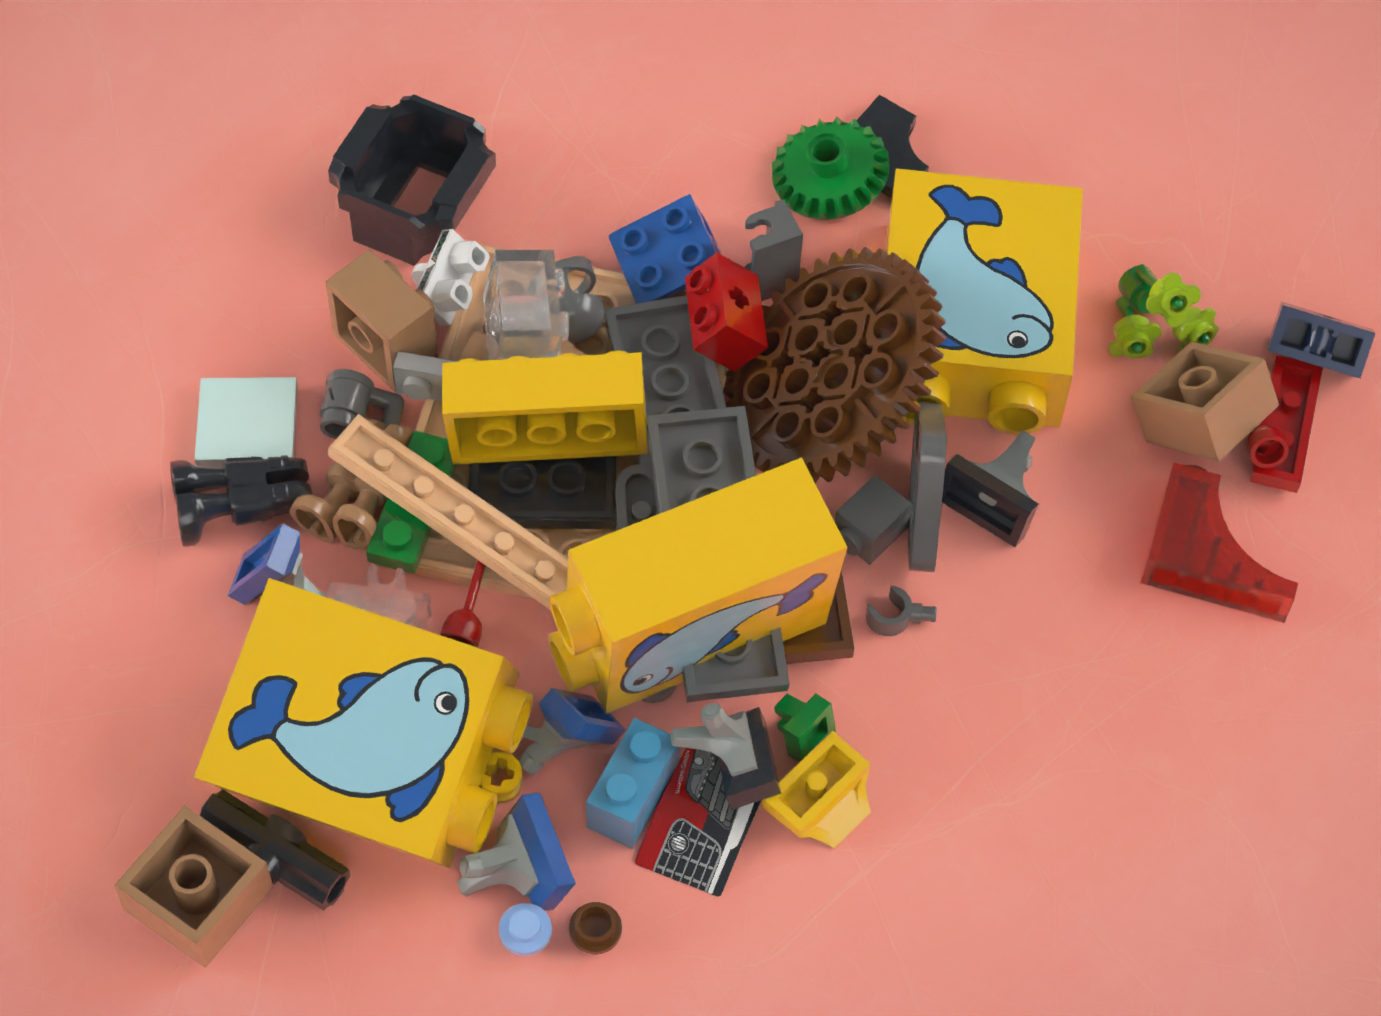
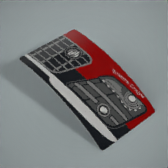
[635,748,777,897]

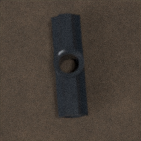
[199,789,350,911]

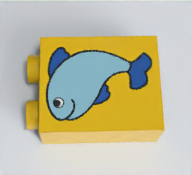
[886,169,1083,435]
[548,457,848,714]
[194,578,533,869]

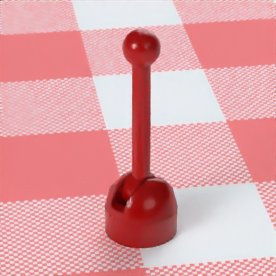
[1247,422,1289,468]
[440,560,486,648]

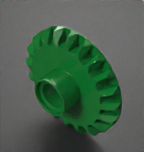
[771,116,889,220]

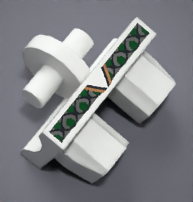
[411,229,490,326]

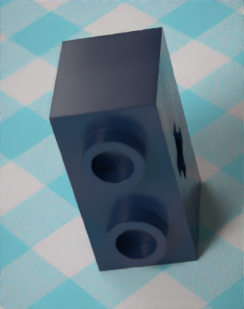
[1267,301,1376,379]

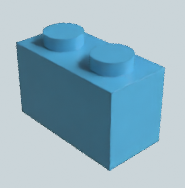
[586,718,680,849]

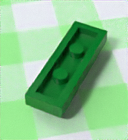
[366,430,457,574]

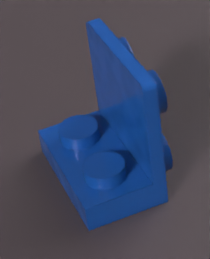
[609,194,722,304]

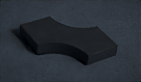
[856,94,929,199]

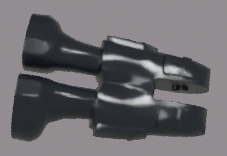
[170,455,313,547]

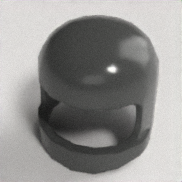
[526,256,605,344]

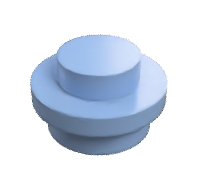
[499,903,552,956]

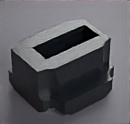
[328,94,496,266]

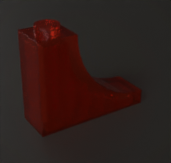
[1140,462,1298,623]

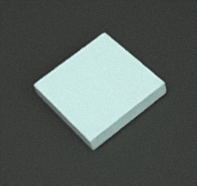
[194,377,298,468]

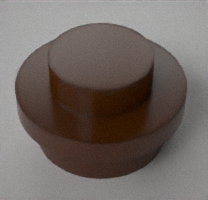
[569,902,622,955]

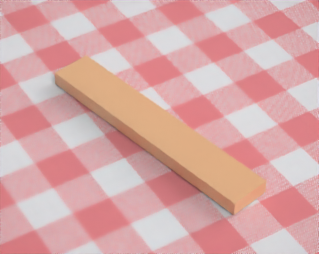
[328,414,568,610]

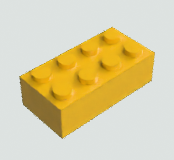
[442,351,648,464]

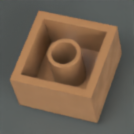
[325,249,438,393]
[1131,342,1279,462]
[114,805,273,968]

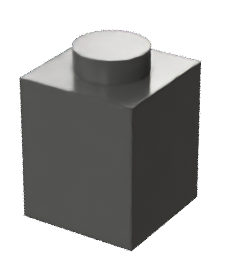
[835,475,912,565]

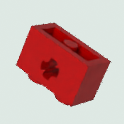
[685,252,768,372]

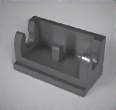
[745,199,803,301]

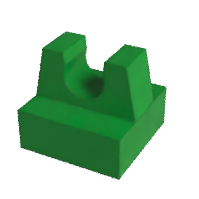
[774,693,836,762]

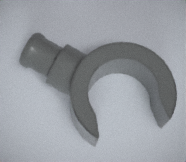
[866,585,937,636]

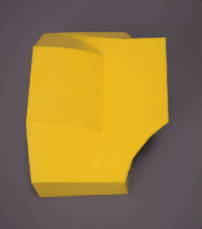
[762,731,871,848]

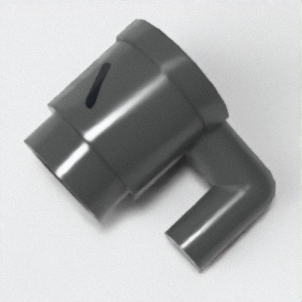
[320,369,404,439]

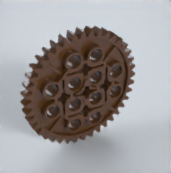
[723,247,946,484]

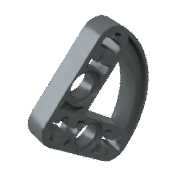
[908,402,947,573]

